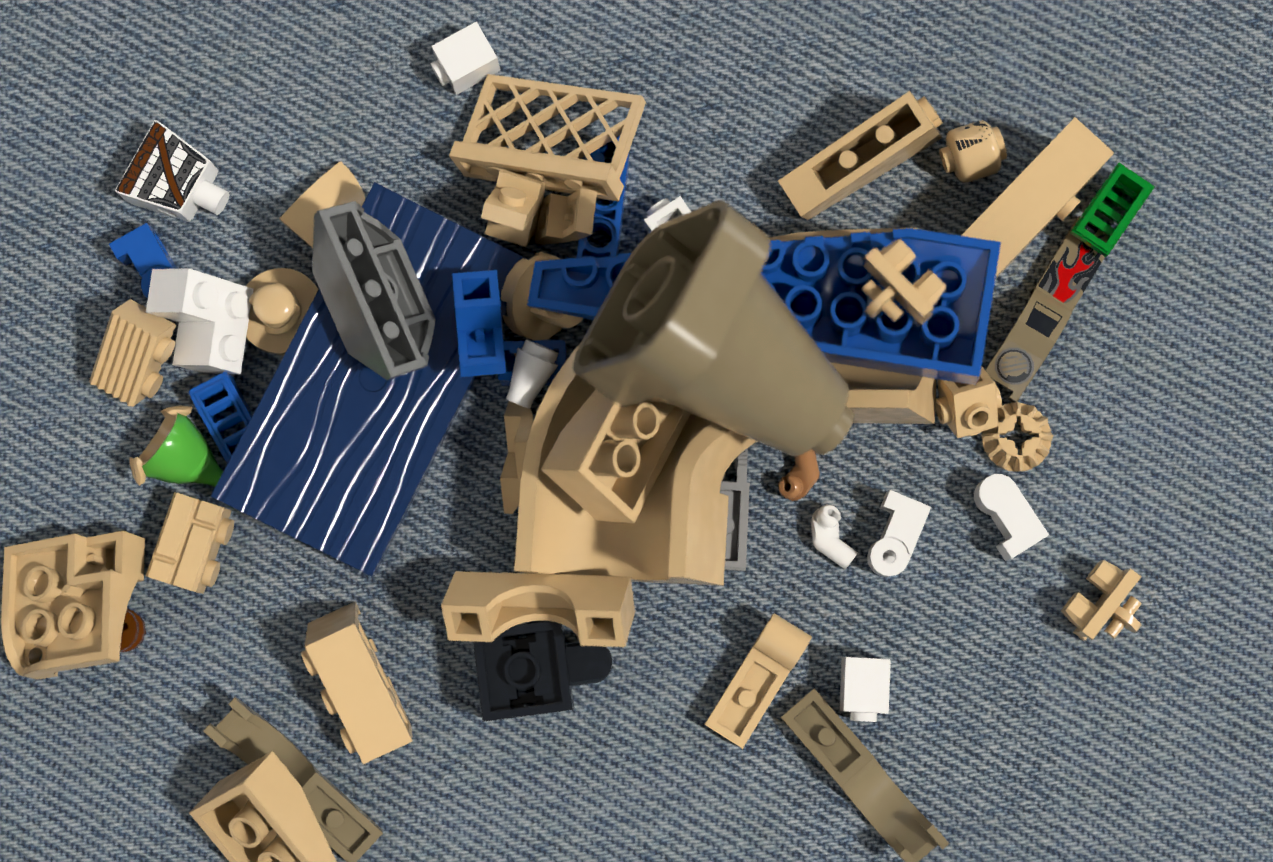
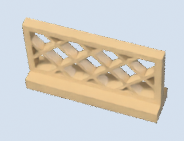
[449,74,646,201]

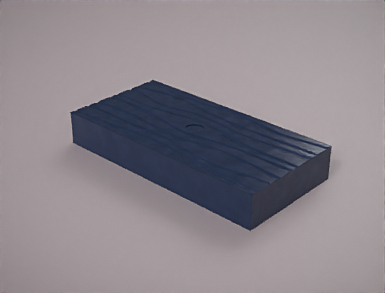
[211,182,528,577]

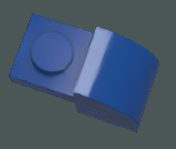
[452,270,506,377]

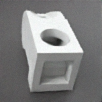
[974,474,1049,561]
[867,490,931,577]

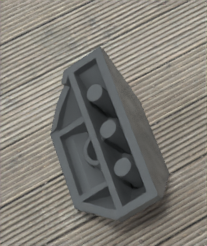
[312,201,436,380]

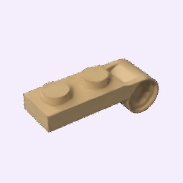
[704,613,812,749]

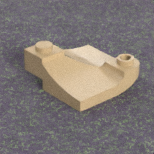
[1,531,145,679]

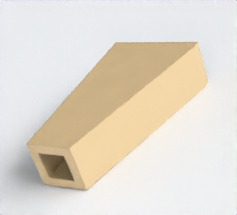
[778,91,943,220]

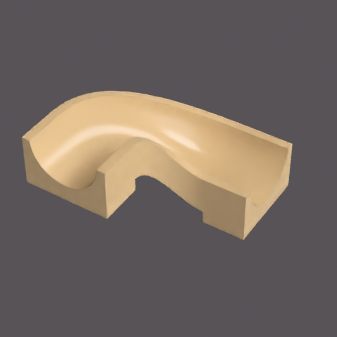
[514,227,937,586]

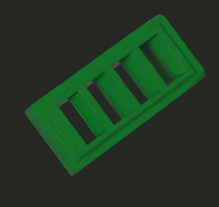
[1070,163,1155,257]

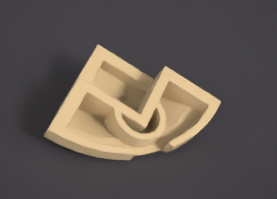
[279,161,366,248]
[500,401,534,514]

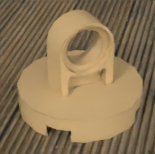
[501,252,583,341]

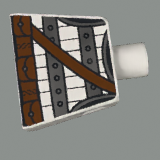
[115,120,229,222]

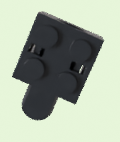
[473,621,613,722]

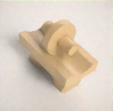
[862,239,946,325]
[1061,560,1141,641]

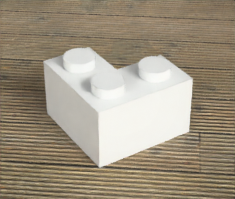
[146,268,253,374]

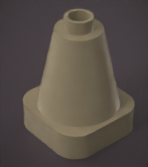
[573,200,854,456]

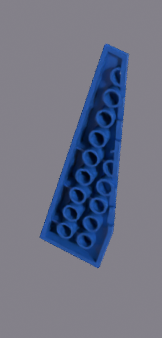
[527,228,1001,385]

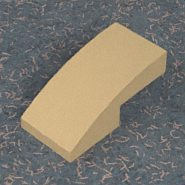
[534,188,597,245]

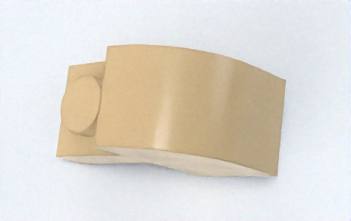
[481,169,545,247]

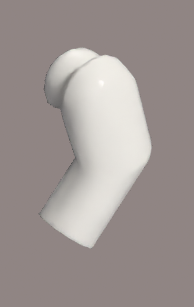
[811,504,858,570]

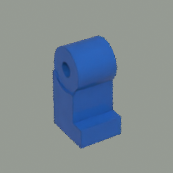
[109,223,177,299]

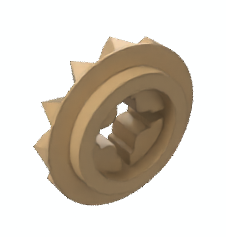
[982,402,1054,472]

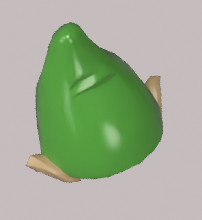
[129,405,223,487]

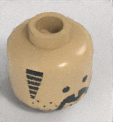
[939,120,1007,183]

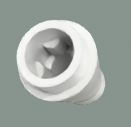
[506,340,559,409]

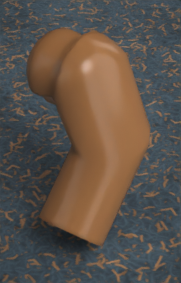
[778,449,820,501]

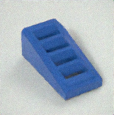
[188,372,253,464]

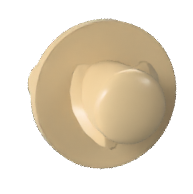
[246,268,318,356]

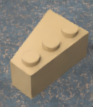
[301,601,412,764]

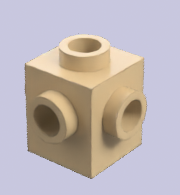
[935,366,1002,438]

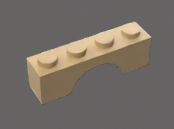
[441,571,635,647]

